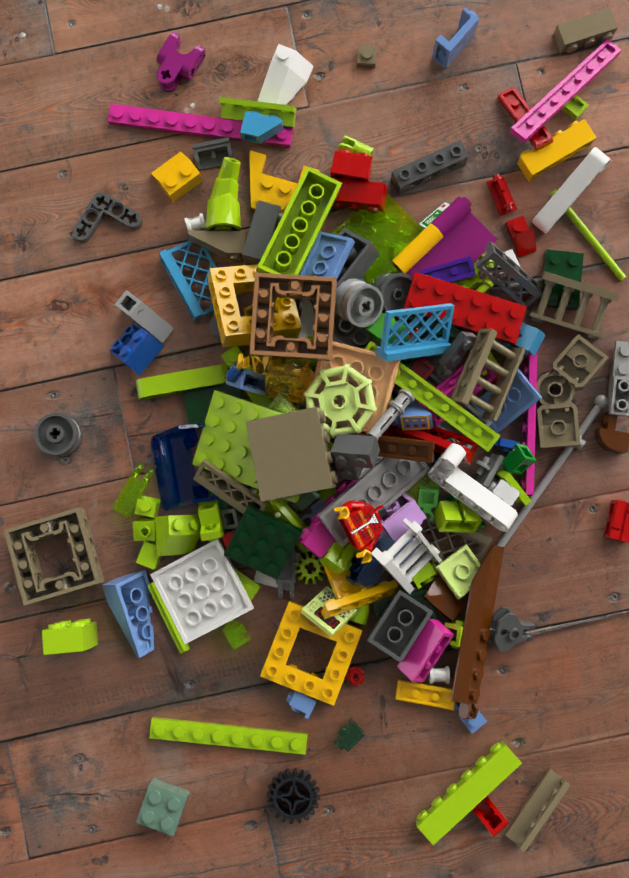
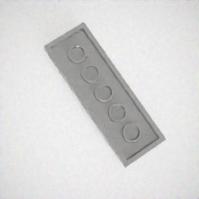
[317,457,430,547]

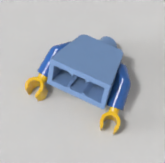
[226,354,286,397]

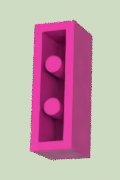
[397,619,454,683]

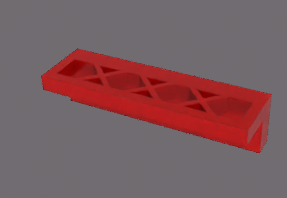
[396,425,480,464]

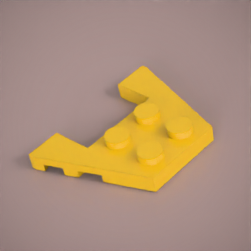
[249,150,320,214]

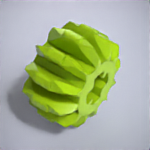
[294,552,326,584]

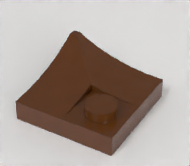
[423,573,470,621]

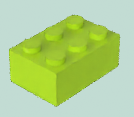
[42,618,98,655]

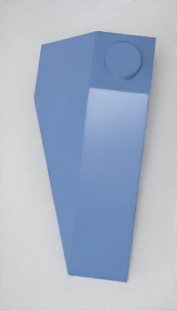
[102,570,154,658]

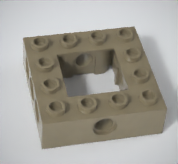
[4,507,105,606]

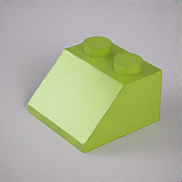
[155,514,201,556]

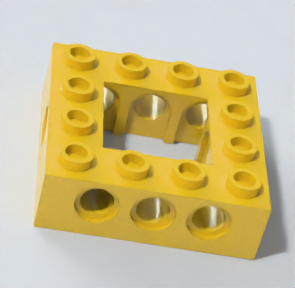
[208,264,302,348]
[260,600,363,706]

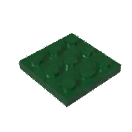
[224,504,302,580]

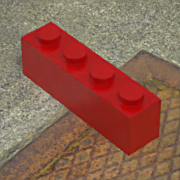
[332,178,388,213]

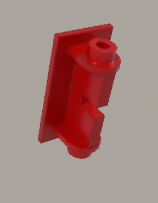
[486,174,517,216]

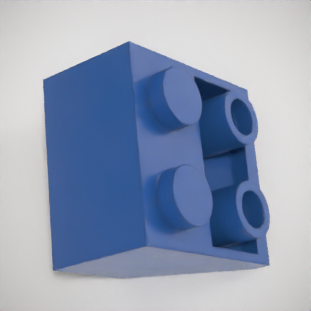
[110,322,164,375]

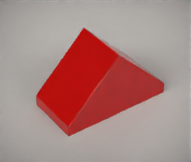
[472,796,509,837]

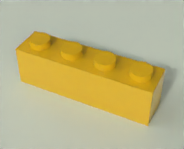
[517,119,597,182]

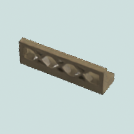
[193,459,269,514]
[504,768,571,853]

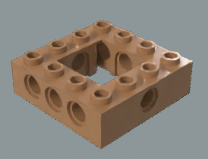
[250,273,337,361]

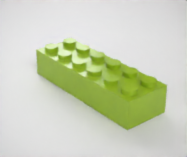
[256,166,342,275]

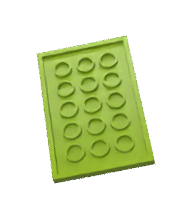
[192,390,300,503]

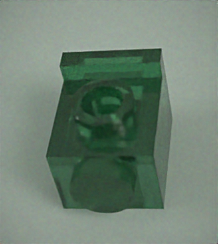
[334,717,365,752]

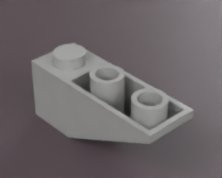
[115,290,174,343]

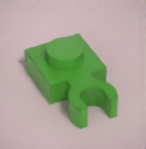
[417,486,439,521]

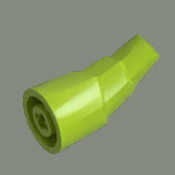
[205,157,241,231]

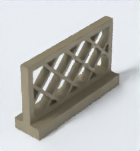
[416,507,492,564]

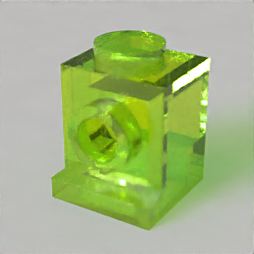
[222,619,252,650]

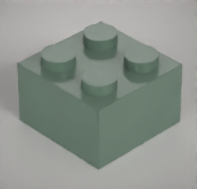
[136,778,190,836]

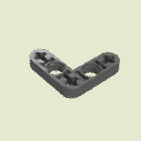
[73,193,143,243]

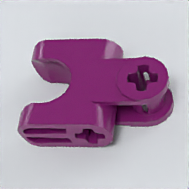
[157,32,205,92]

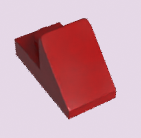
[505,215,537,258]

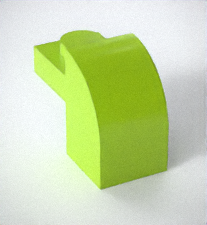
[198,501,224,542]

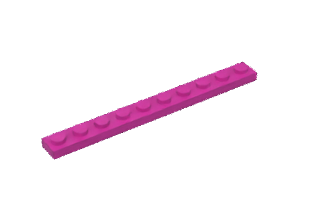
[108,104,293,148]

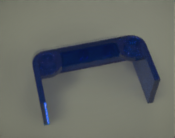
[151,423,219,511]

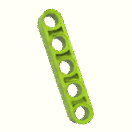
[136,364,228,400]

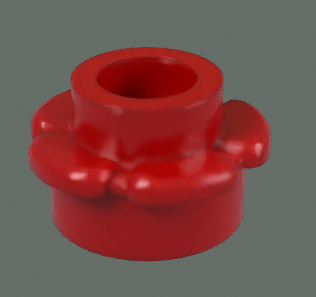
[346,666,365,686]

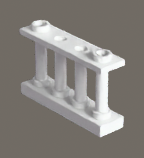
[371,518,442,594]

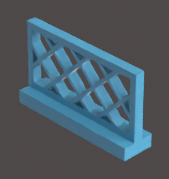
[159,241,217,323]
[375,303,455,362]

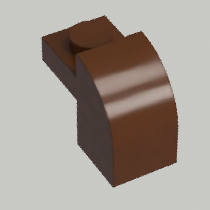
[595,411,629,454]

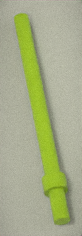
[550,189,626,281]

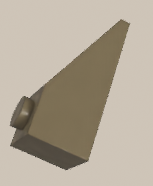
[188,230,245,261]

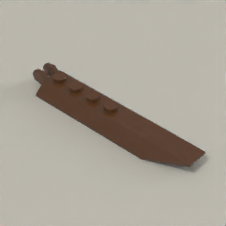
[450,545,504,719]

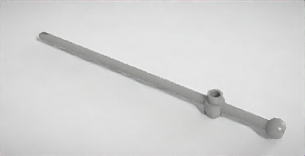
[496,395,609,547]

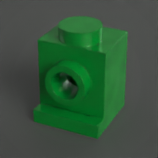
[502,444,537,475]

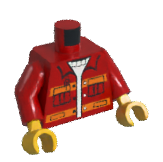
[334,500,388,564]

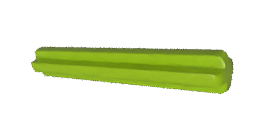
[147,582,190,654]

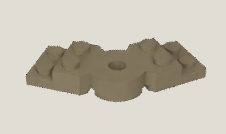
[536,334,609,449]

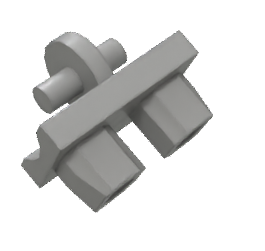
[475,453,506,488]

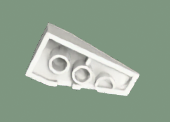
[258,44,313,105]

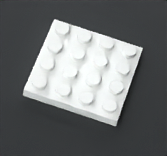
[150,539,254,644]

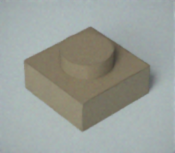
[357,45,377,67]

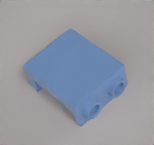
[432,7,479,69]

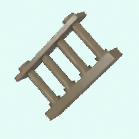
[528,271,620,340]
[451,328,526,421]

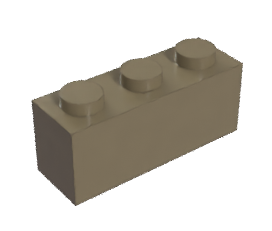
[553,8,618,54]

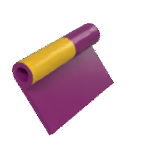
[391,197,498,278]

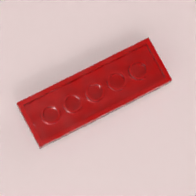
[403,272,527,345]

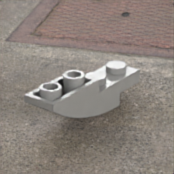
[608,341,629,417]

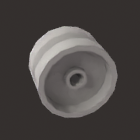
[335,279,384,327]

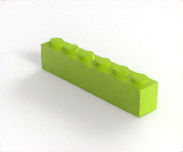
[415,741,522,845]

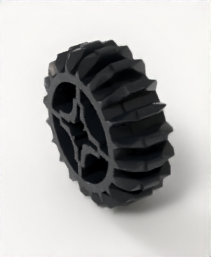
[267,768,320,824]

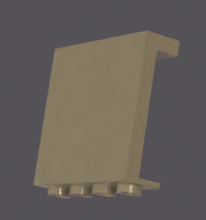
[246,407,338,502]

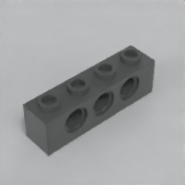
[391,140,469,195]

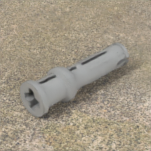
[366,389,415,441]

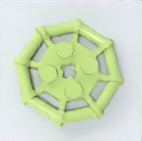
[304,364,377,439]

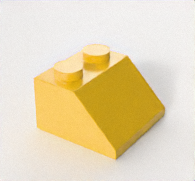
[151,151,203,203]

